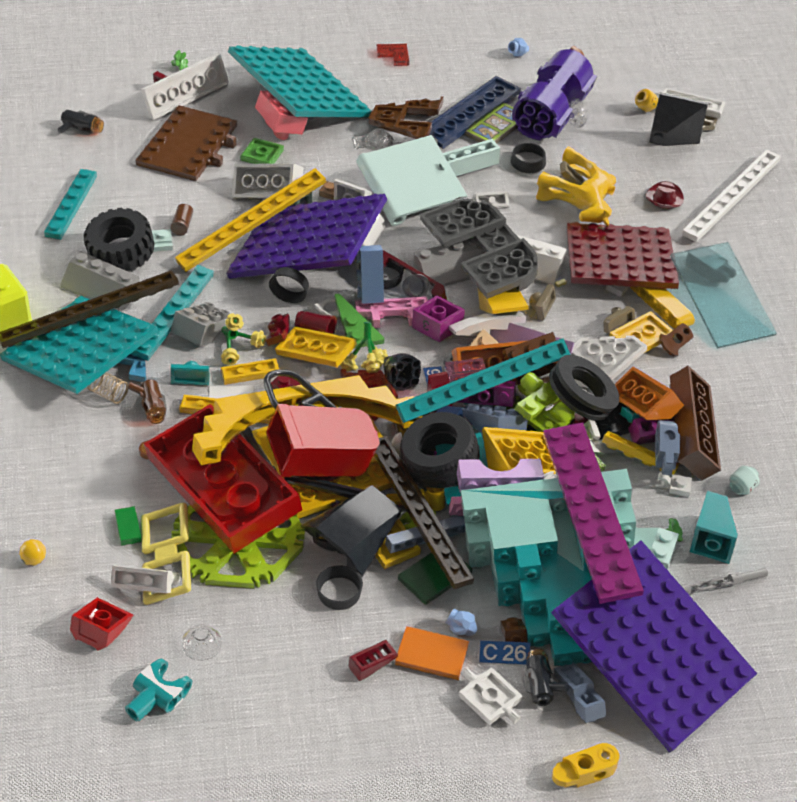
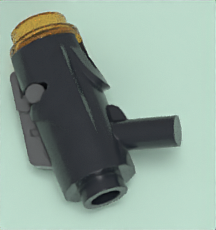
[58,109,104,134]
[525,649,569,706]

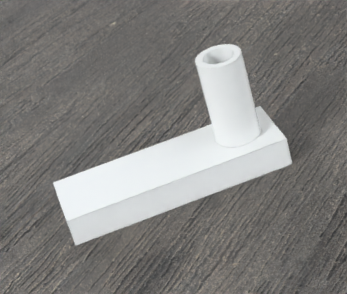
[111,565,180,593]

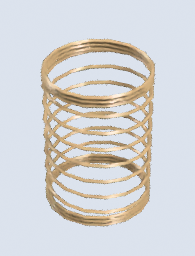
[87,373,128,404]

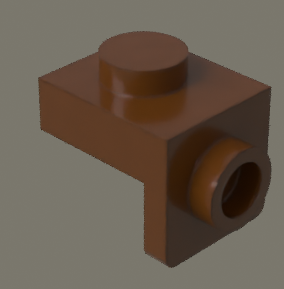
[500,617,527,643]

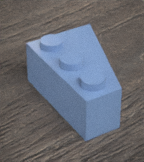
[356,245,384,304]

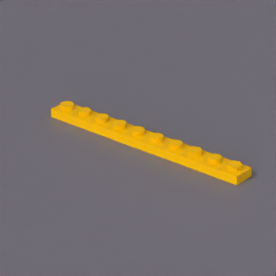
[175,168,326,272]

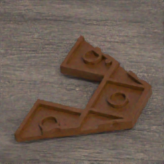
[369,96,444,139]

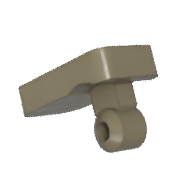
[603,306,635,335]

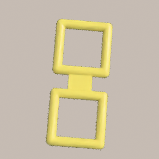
[141,502,191,605]

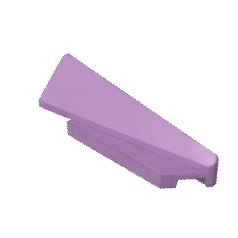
[490,323,575,354]

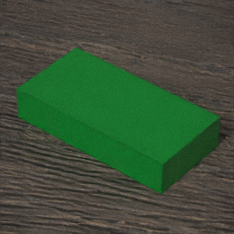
[115,506,142,546]

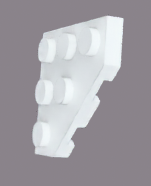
[571,335,647,380]

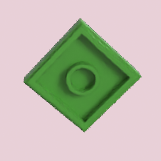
[240,138,284,164]

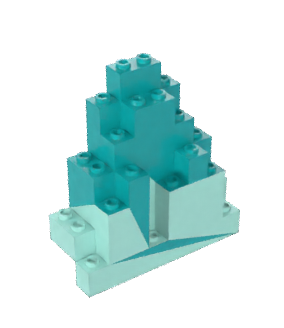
[461,469,636,666]

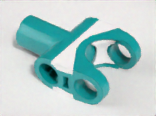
[125,658,193,722]

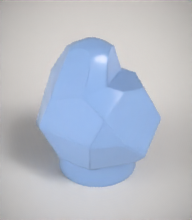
[508,38,529,56]
[446,608,477,636]

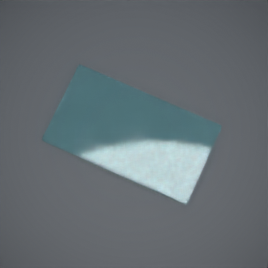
[670,242,777,349]

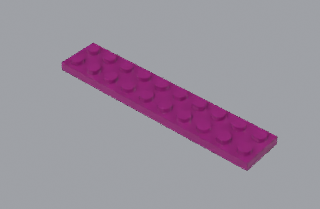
[543,423,644,604]

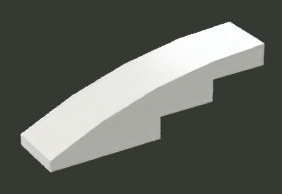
[449,311,526,336]

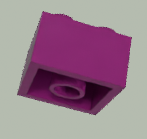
[412,296,465,343]

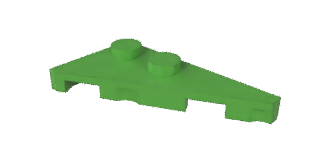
[334,293,385,349]

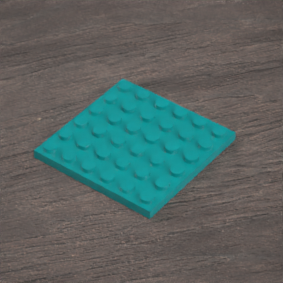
[0,296,159,394]

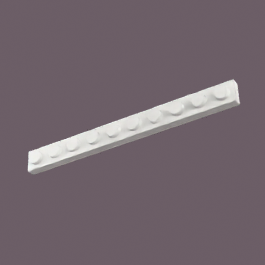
[682,150,781,242]

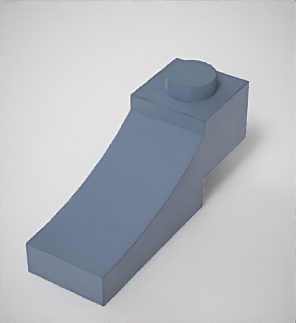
[554,662,606,723]

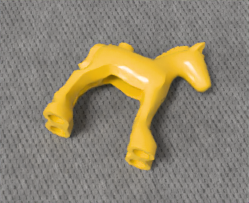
[536,146,616,226]

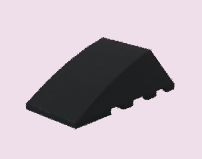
[301,485,403,578]

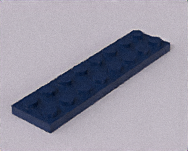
[429,76,521,149]

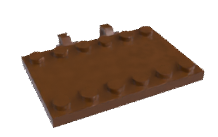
[135,105,237,181]

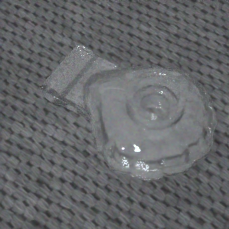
[352,128,394,151]

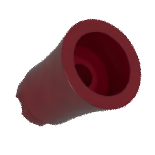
[294,311,337,334]

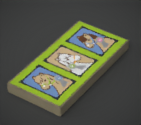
[465,103,518,144]

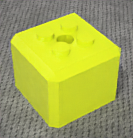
[0,264,32,332]

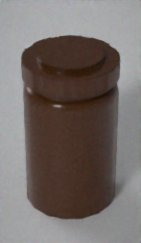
[170,204,194,236]

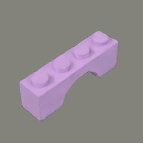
[457,459,544,492]

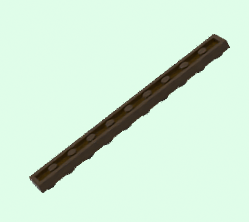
[0,270,179,348]
[374,436,474,589]

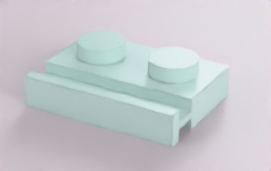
[152,229,173,252]

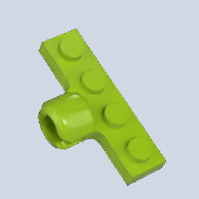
[515,372,560,421]
[514,401,575,432]

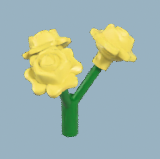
[340,322,388,373]

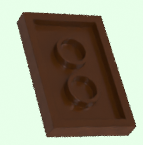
[502,332,558,385]

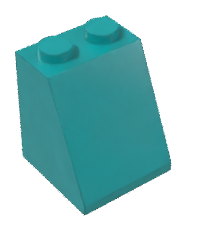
[689,491,738,564]

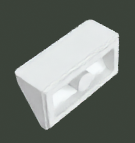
[473,191,510,208]

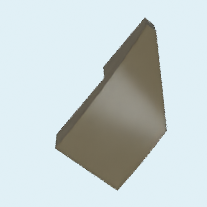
[703,115,718,130]

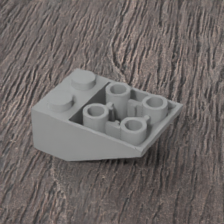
[170,302,230,346]

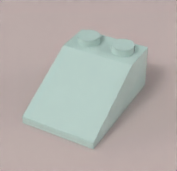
[628,528,679,570]

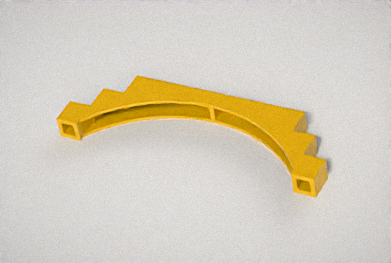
[192,375,423,465]

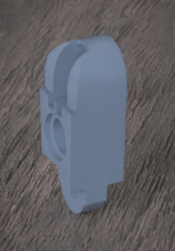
[655,420,680,476]

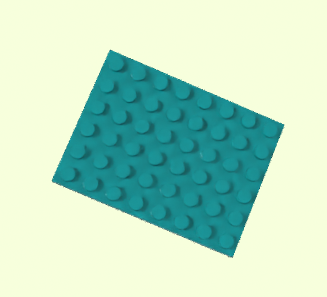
[228,45,372,117]

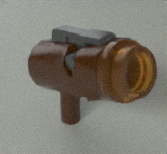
[127,380,167,424]

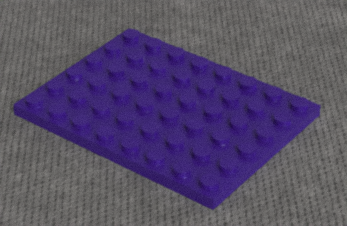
[226,194,387,279]
[551,540,758,753]

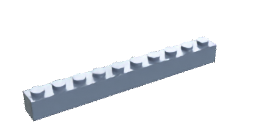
[385,515,465,553]

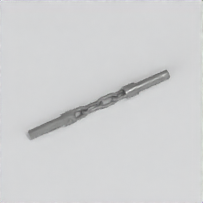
[681,568,768,595]

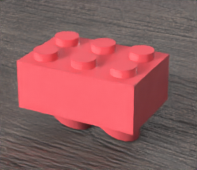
[255,90,308,140]

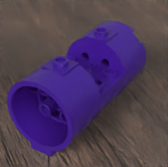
[512,49,597,141]

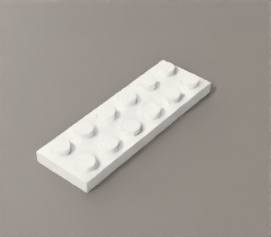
[141,53,229,120]

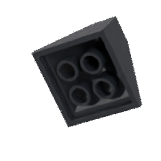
[649,92,708,146]

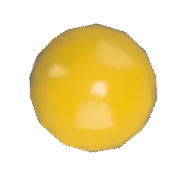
[19,539,46,566]

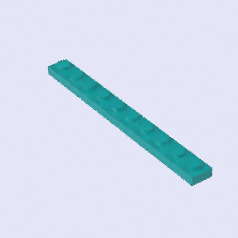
[395,338,571,423]

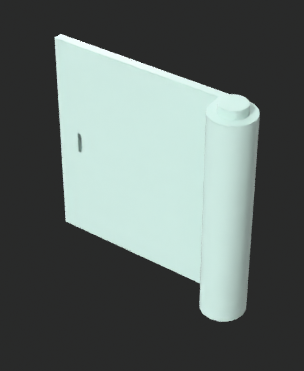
[356,135,467,226]

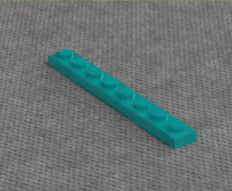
[131,265,214,361]

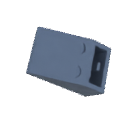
[462,404,527,436]

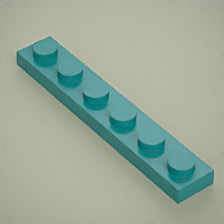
[44,169,97,240]

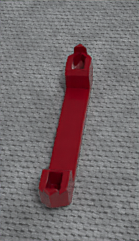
[383,250,447,300]

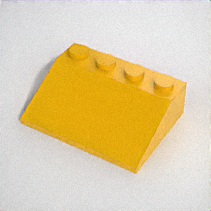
[482,427,556,475]

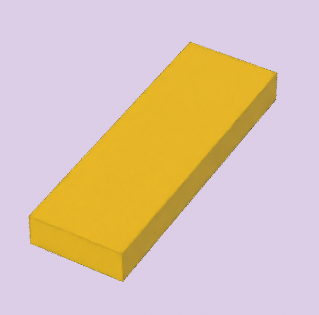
[221,358,279,385]

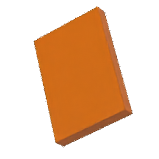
[395,626,469,680]

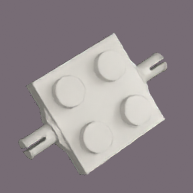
[459,667,522,725]

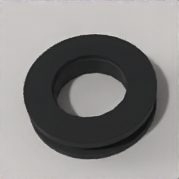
[549,355,620,421]

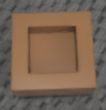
[319,181,334,200]

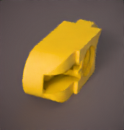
[552,743,620,788]

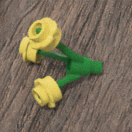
[221,313,266,365]

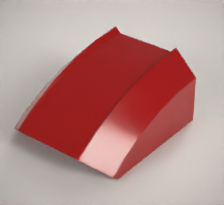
[70,597,134,651]

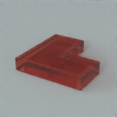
[376,43,410,66]

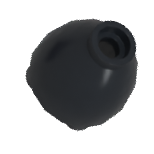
[383,353,421,391]

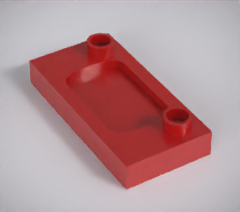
[144,404,303,554]

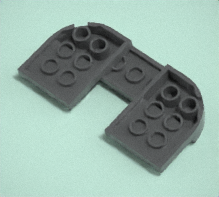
[420,199,538,299]

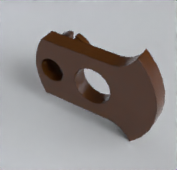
[659,323,694,357]

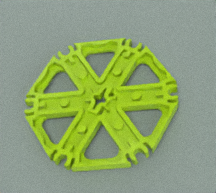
[171,505,305,589]

